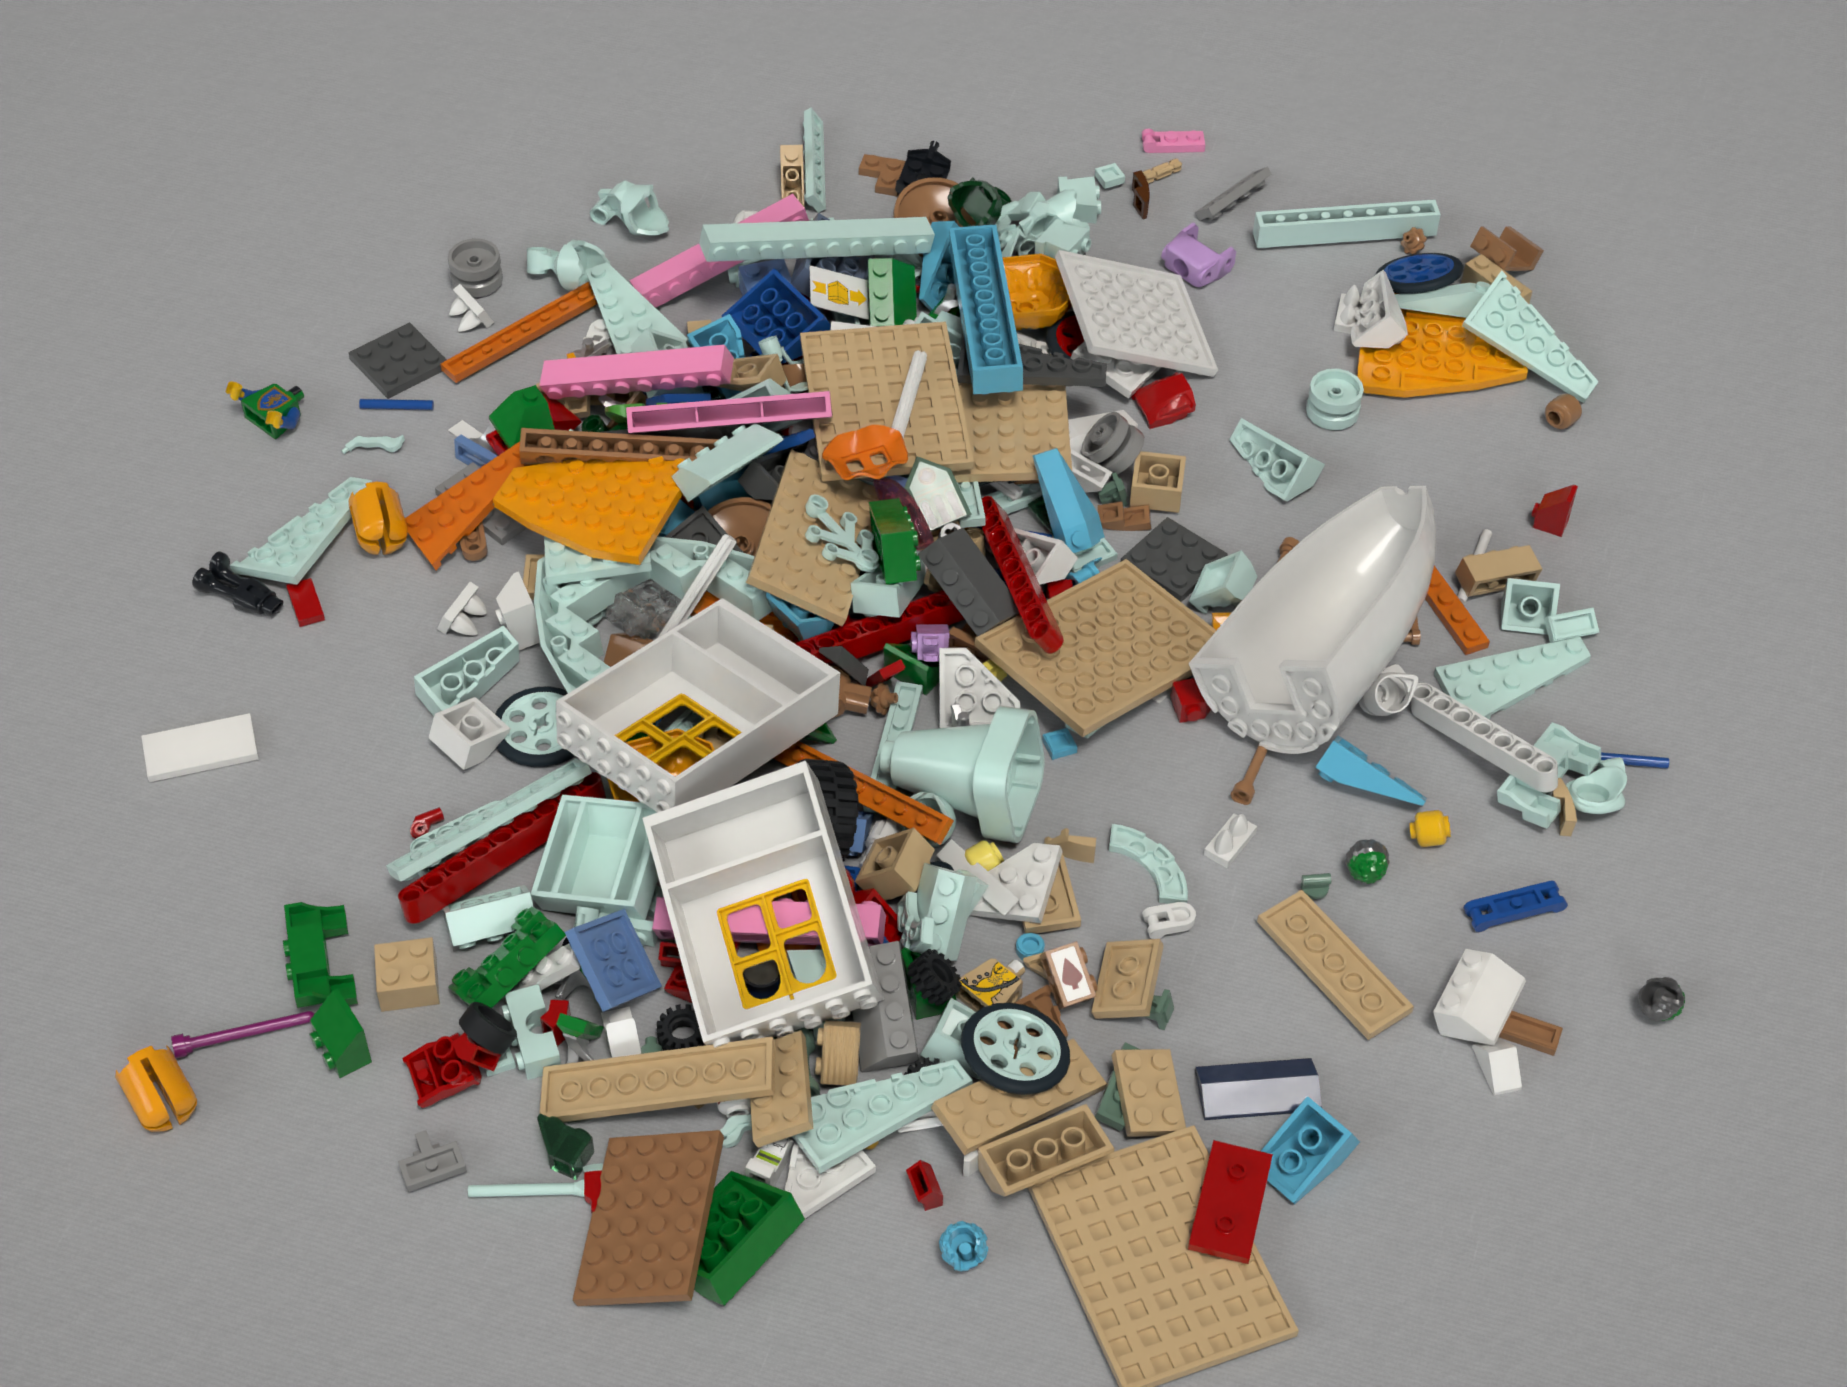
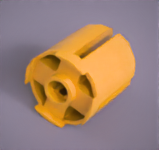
[348,481,408,555]
[115,1045,197,1132]

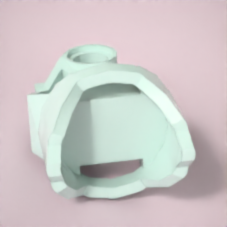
[590,180,669,235]
[1014,189,1090,256]
[527,240,610,291]

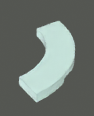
[1109,824,1188,904]
[897,891,934,953]

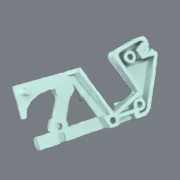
[996,191,1046,257]

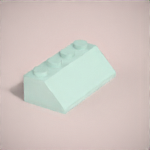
[671,423,784,502]

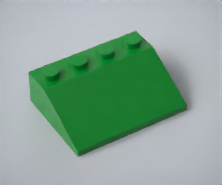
[694,1171,805,1306]

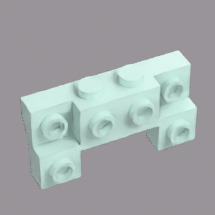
[1497,722,1601,829]

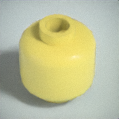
[965,840,1004,871]

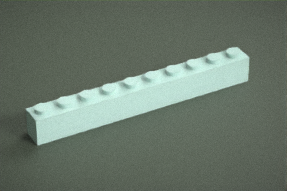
[699,217,935,262]

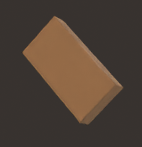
[1499,1011,1563,1056]

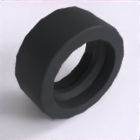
[459,1002,517,1054]

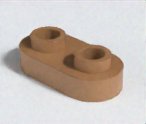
[460,522,488,561]

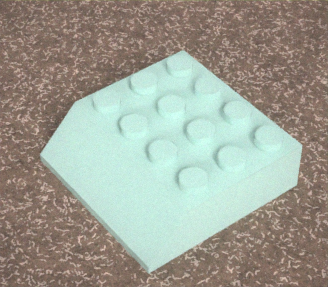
[531,795,658,920]

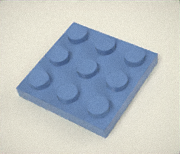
[565,909,662,1012]

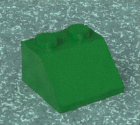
[309,988,372,1078]

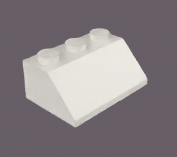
[1433,949,1526,1046]

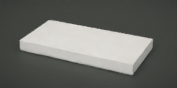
[141,713,259,782]

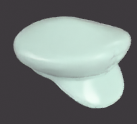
[1566,766,1627,814]

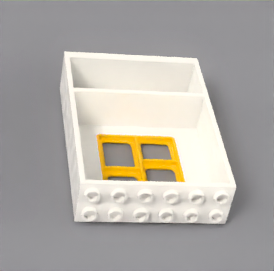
[556,598,840,813]
[642,761,884,1048]

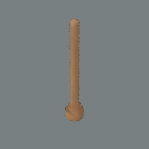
[1231,745,1268,805]

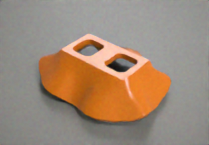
[822,424,908,480]

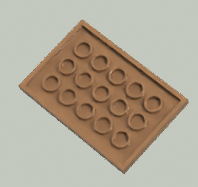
[573,1130,724,1306]

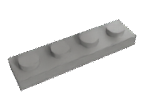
[1195,166,1272,220]

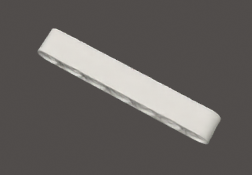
[1410,683,1558,792]

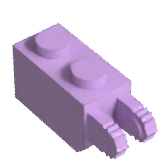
[911,624,949,662]

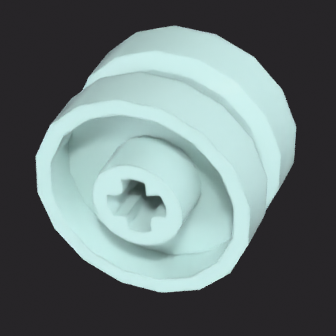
[1306,369,1364,430]

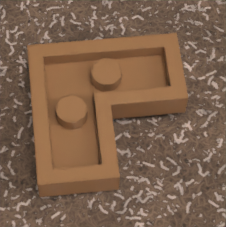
[859,154,905,196]

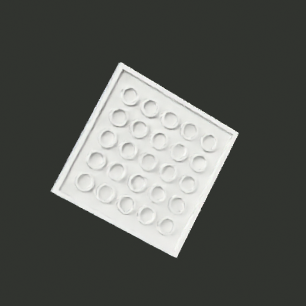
[1055,250,1218,377]

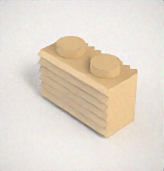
[815,1020,861,1086]

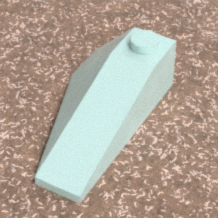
[1395,282,1491,318]
[1229,418,1325,502]
[920,998,1005,1079]

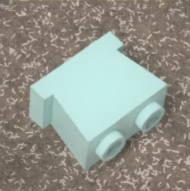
[1057,176,1101,224]
[1035,219,1092,259]

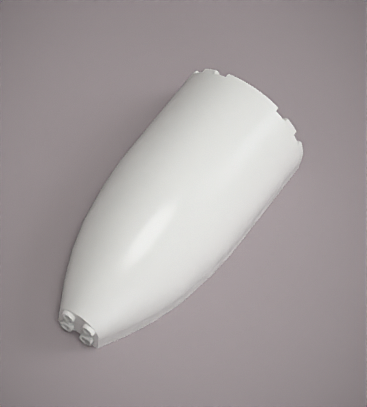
[1189,486,1436,754]

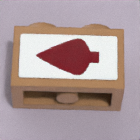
[1040,941,1097,1010]

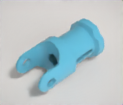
[1065,557,1102,586]

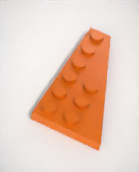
[405,442,534,570]

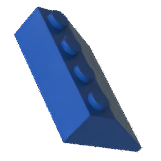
[721,268,831,364]

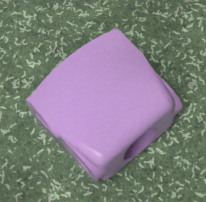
[1161,223,1236,288]

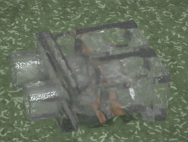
[606,579,681,639]

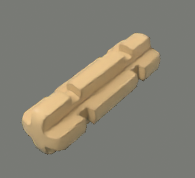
[1143,158,1182,184]

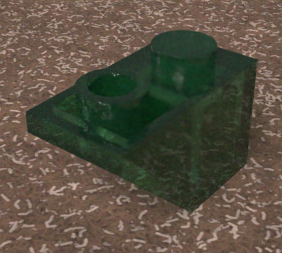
[537,1113,595,1180]

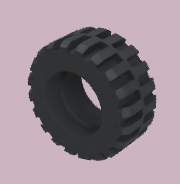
[795,759,859,862]

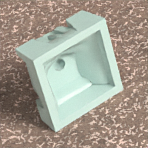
[1189,550,1257,614]

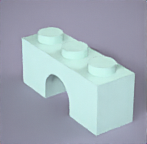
[501,984,561,1080]

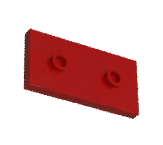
[1188,1140,1273,1264]

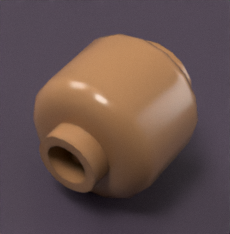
[1545,394,1582,429]

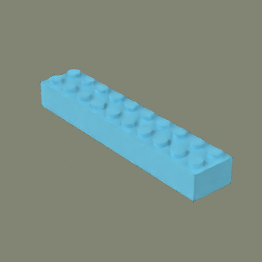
[949,224,1023,395]

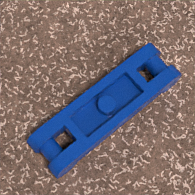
[1463,880,1568,932]

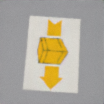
[809,265,869,320]

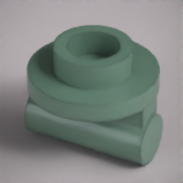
[1301,873,1332,899]

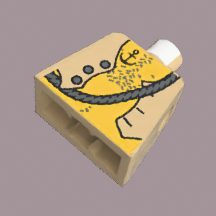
[956,958,1025,1012]

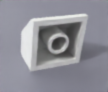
[495,571,540,651]
[428,697,511,770]

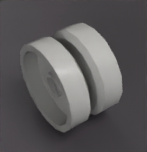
[448,238,503,297]
[1081,412,1145,476]

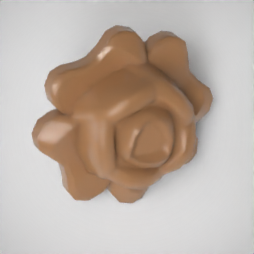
[1401,227,1427,254]
[870,682,898,715]

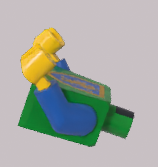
[225,381,304,440]

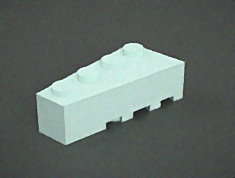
[851,550,926,617]
[414,626,519,716]

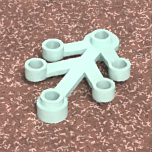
[805,494,879,572]

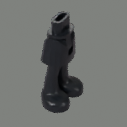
[192,551,283,616]

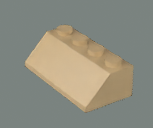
[978,1104,1114,1197]

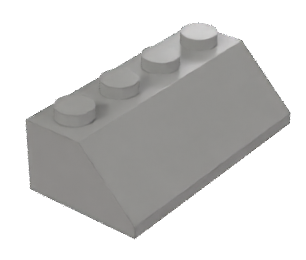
[852,941,919,1072]

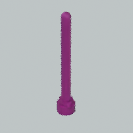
[171,1011,314,1059]

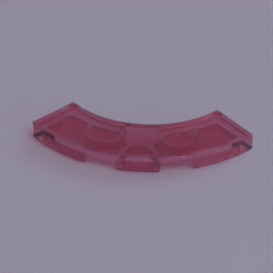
[873,477,934,549]

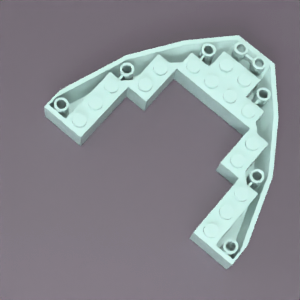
[534,537,772,693]

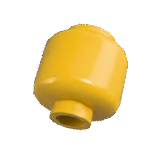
[1409,810,1451,847]

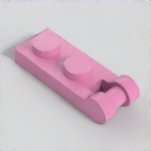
[1141,128,1205,153]

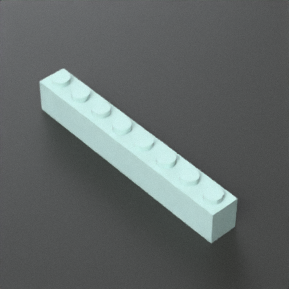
[1253,200,1441,248]

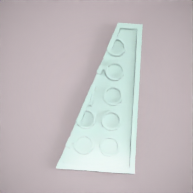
[585,262,690,354]
[1462,271,1598,403]
[230,477,372,585]
[1434,637,1591,719]
[793,1060,973,1174]

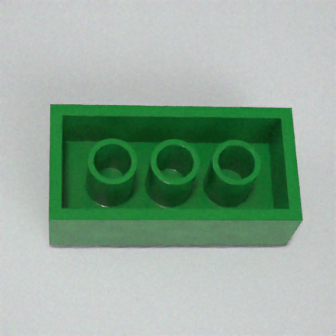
[869,498,921,584]

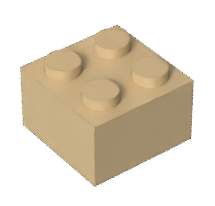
[1130,451,1186,513]
[855,828,935,900]
[374,937,440,1012]

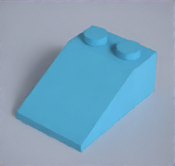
[1261,1096,1360,1204]

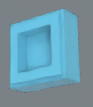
[1042,728,1077,760]

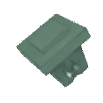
[1098,472,1128,507]
[1144,989,1174,1030]

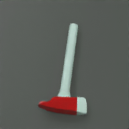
[468,1163,603,1213]

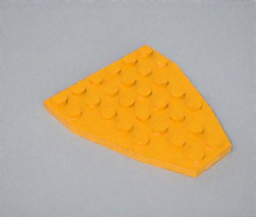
[1357,293,1528,398]
[493,456,693,565]

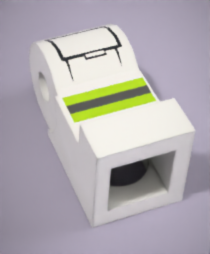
[745,1138,794,1186]

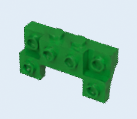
[283,902,358,1008]
[448,906,566,1008]

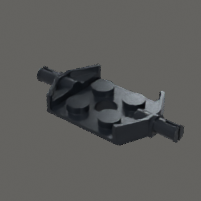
[895,141,951,194]

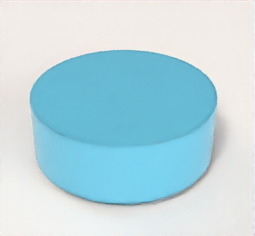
[1016,933,1045,960]

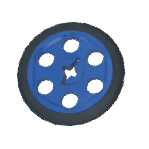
[1375,253,1464,293]

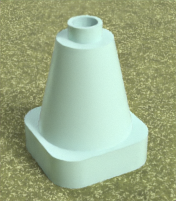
[880,706,1045,843]

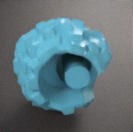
[939,1221,988,1272]

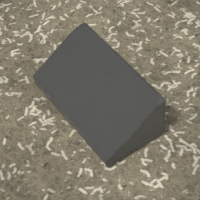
[819,646,869,686]

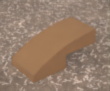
[1098,502,1152,531]

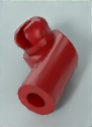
[410,807,444,839]

